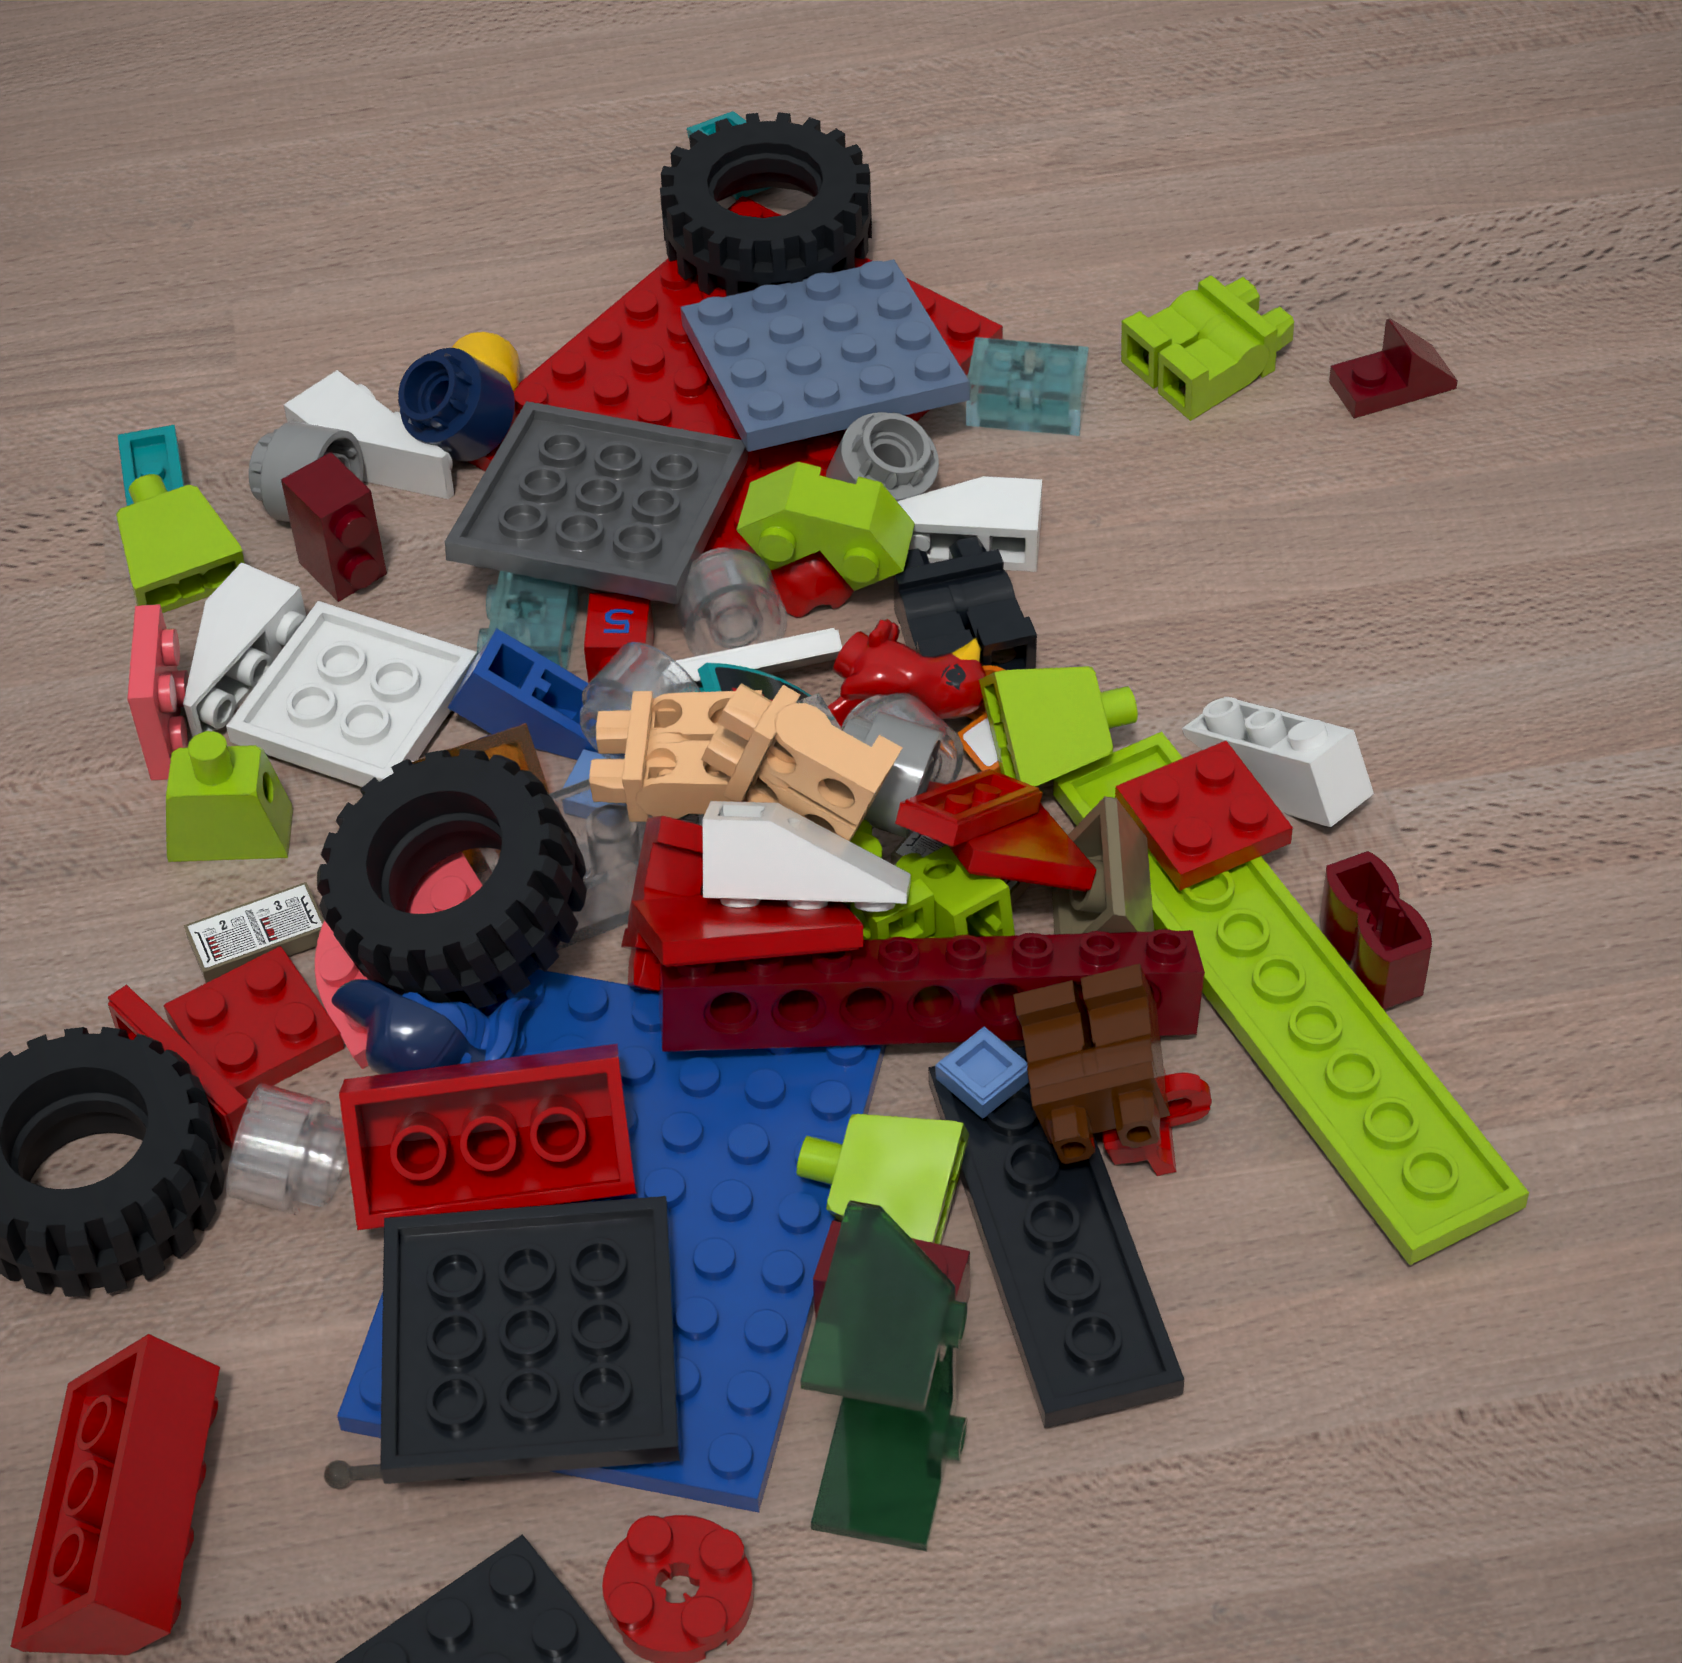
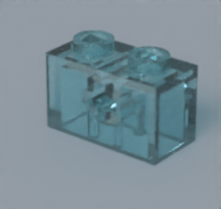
[966,337,1089,436]
[477,571,579,670]

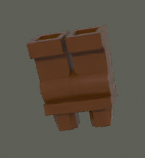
[1013,964,1170,1164]

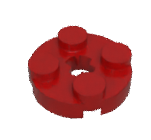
[602,1515,754,1663]

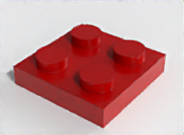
[1115,741,1293,891]
[163,946,345,1099]

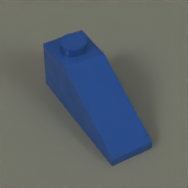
[447,628,631,760]

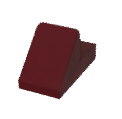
[1329,318,1458,419]

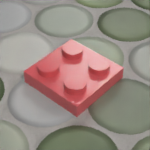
[127,604,189,781]

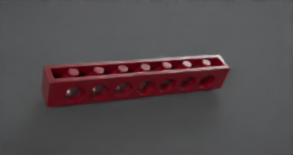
[659,929,1205,1052]

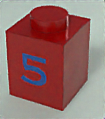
[584,593,654,689]

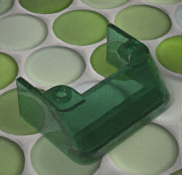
[800,1200,968,1552]

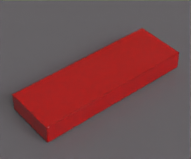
[895,769,1043,847]
[108,984,258,1153]

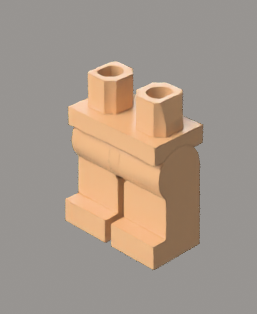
[701,683,903,841]
[589,690,763,822]

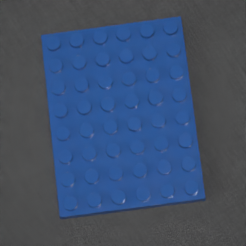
[337,969,887,1513]

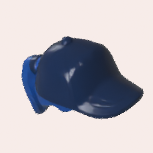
[331,979,530,1074]

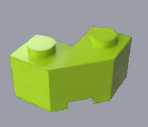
[737,462,915,591]

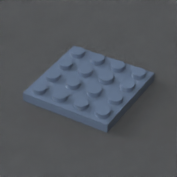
[681,259,970,452]

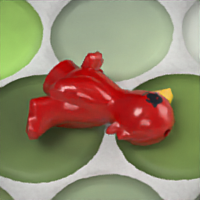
[823,619,986,731]

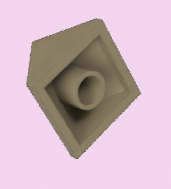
[1051,796,1154,934]

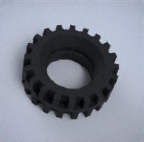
[660,112,872,296]

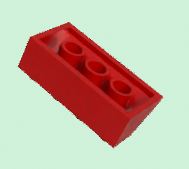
[339,1044,636,1231]
[10,1334,220,1655]

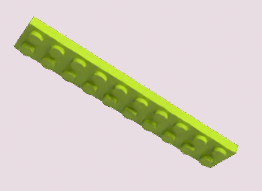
[1053,731,1529,1265]

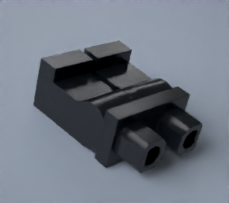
[894,536,1037,670]

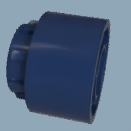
[398,348,515,462]

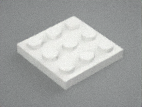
[226,601,477,787]

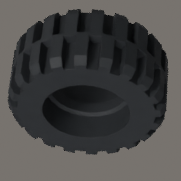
[317,749,587,1009]
[0,1027,225,1297]

